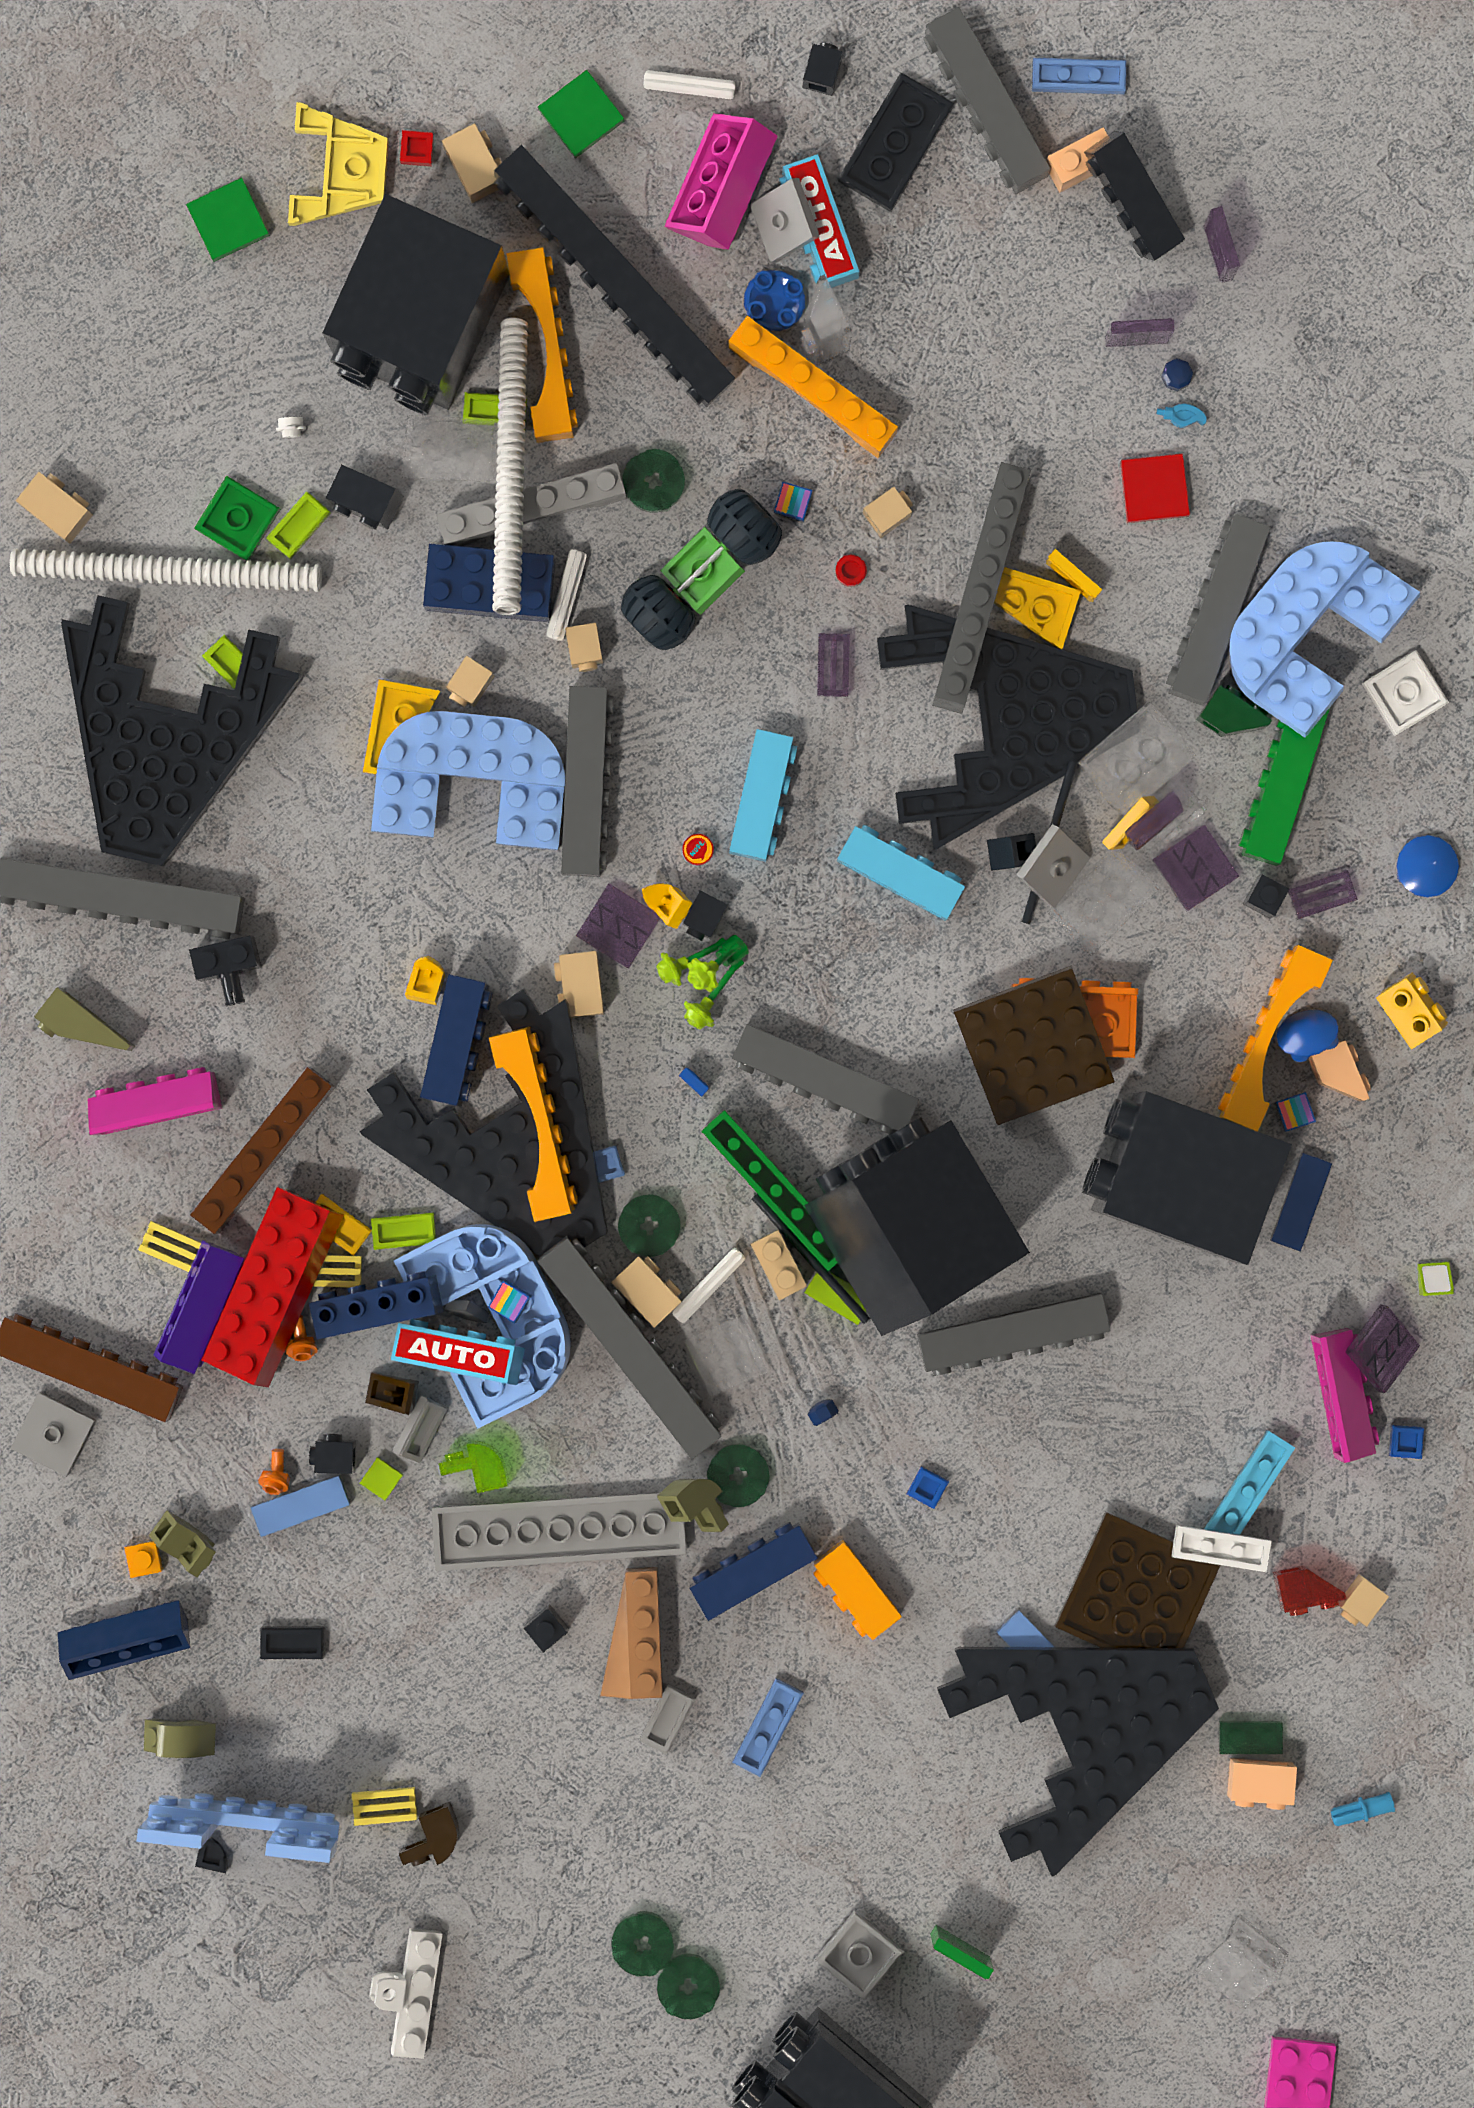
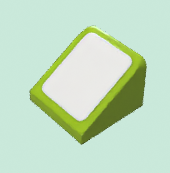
[1417,1262,1454,1296]

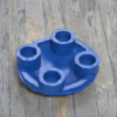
[744,270,805,331]
[1396,835,1459,898]
[1277,1010,1339,1062]

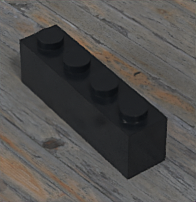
[1084,131,1185,261]

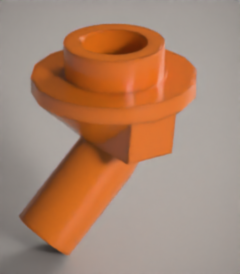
[286,1315,317,1362]
[258,1449,290,1495]

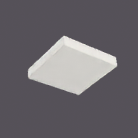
[1362,650,1449,736]

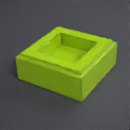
[359,1457,404,1501]

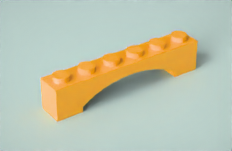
[506,247,578,443]
[729,316,898,458]
[1218,945,1333,1132]
[489,1027,578,1222]

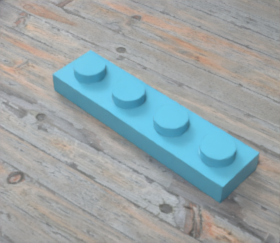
[1204,1430,1295,1535]

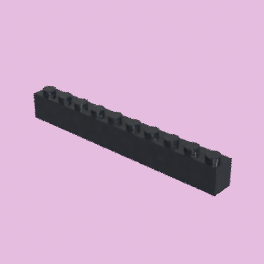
[494,144,736,408]

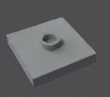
[750,178,820,263]
[1016,824,1090,908]
[10,1392,96,1477]
[815,1910,904,2001]

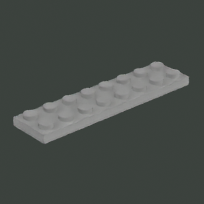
[431,1492,686,1571]

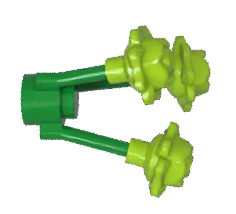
[656,935,749,1030]

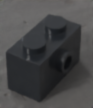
[326,464,404,530]

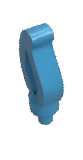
[1156,404,1206,428]

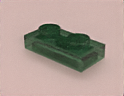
[1218,1721,1283,1754]

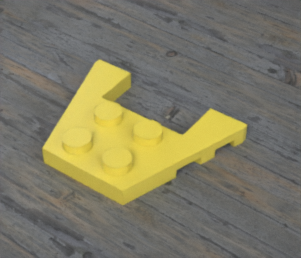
[288,102,389,226]

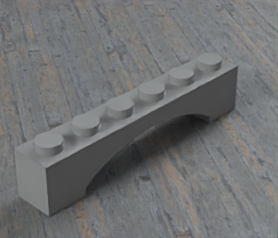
[436,463,626,547]

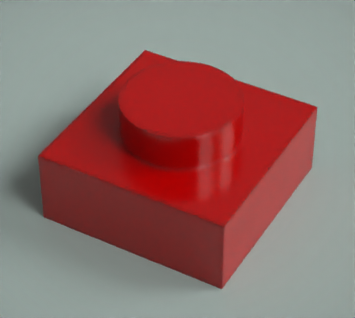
[400,130,434,167]

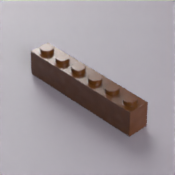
[190,1067,336,1235]
[0,1313,184,1422]

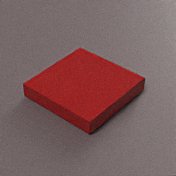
[1120,454,1190,524]

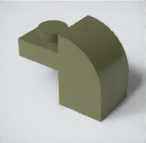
[657,1479,729,1532]
[149,1510,216,1578]
[144,1718,216,1758]

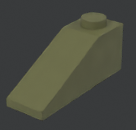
[34,987,136,1051]

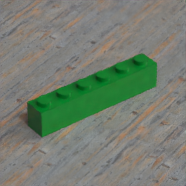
[1238,708,1330,866]
[701,1110,838,1271]

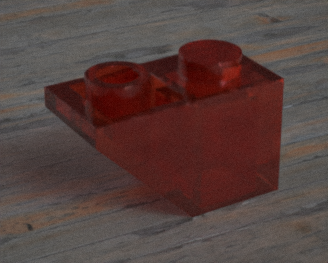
[1272,1566,1346,1616]

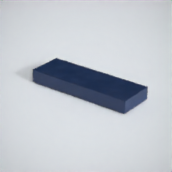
[1270,1153,1332,1252]

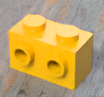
[1376,972,1448,1050]

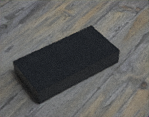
[260,1626,324,1659]

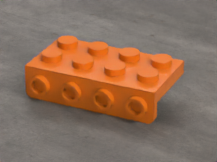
[1011,978,1139,1058]

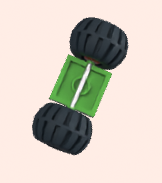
[621,489,782,650]

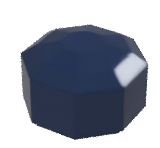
[1161,358,1193,392]
[807,1399,839,1426]

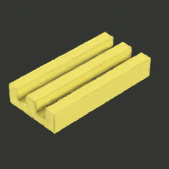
[138,1221,201,1272]
[313,1255,362,1287]
[351,1787,418,1826]

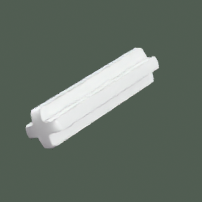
[643,70,735,99]
[546,549,587,641]
[672,1248,745,1323]

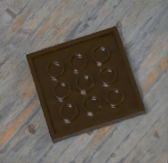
[953,966,1115,1126]
[1054,1511,1221,1648]

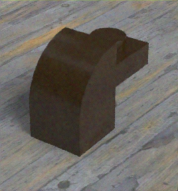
[399,1801,459,1867]

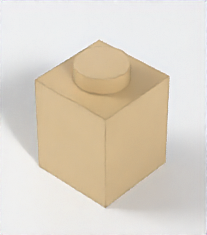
[863,487,913,538]
[565,623,603,672]
[446,656,495,708]
[1337,1574,1389,1627]

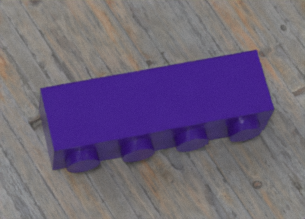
[154,1240,244,1374]

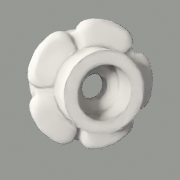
[276,417,306,438]

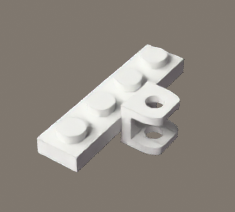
[369,1928,443,2059]

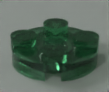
[623,449,685,513]
[618,1194,681,1257]
[707,1444,770,1507]
[611,1911,674,1977]
[657,1954,720,2019]

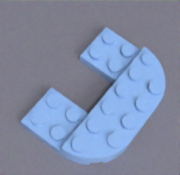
[1230,541,1420,737]
[371,711,565,850]
[393,1224,571,1429]
[136,1793,339,1863]

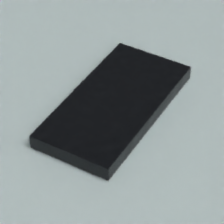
[838,72,954,212]

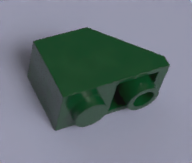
[1196,685,1272,737]

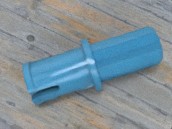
[1331,1792,1395,1826]

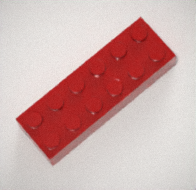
[202,1187,344,1388]

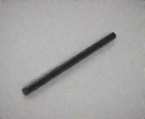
[1021,760,1078,924]
[752,1193,871,1324]

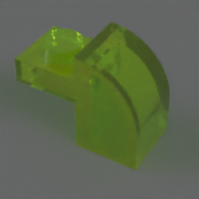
[438,1441,510,1493]

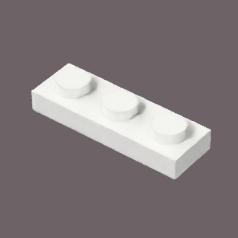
[1172,1525,1271,1572]

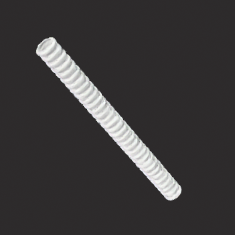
[492,318,528,615]
[10,548,322,592]

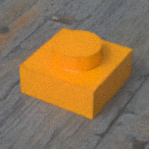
[124,1541,163,1578]

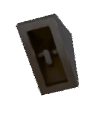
[365,1372,419,1415]

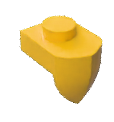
[642,883,692,929]
[405,956,445,1005]

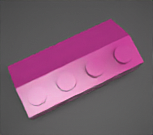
[664,113,778,250]
[88,1067,223,1135]
[1310,1328,1379,1463]

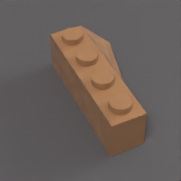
[600,1567,663,1699]

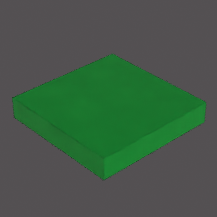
[537,70,625,159]
[186,178,270,262]
[194,475,281,561]
[930,1925,994,1980]

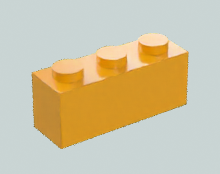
[813,1540,902,1640]

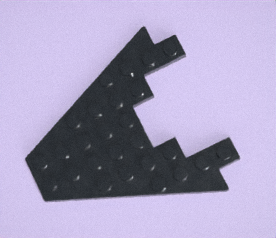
[61,595,302,867]
[877,605,1140,850]
[360,988,608,1256]
[937,1646,1219,1877]

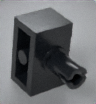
[189,935,262,1007]

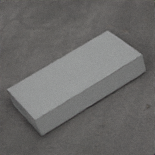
[393,1395,448,1463]
[639,1683,696,1755]

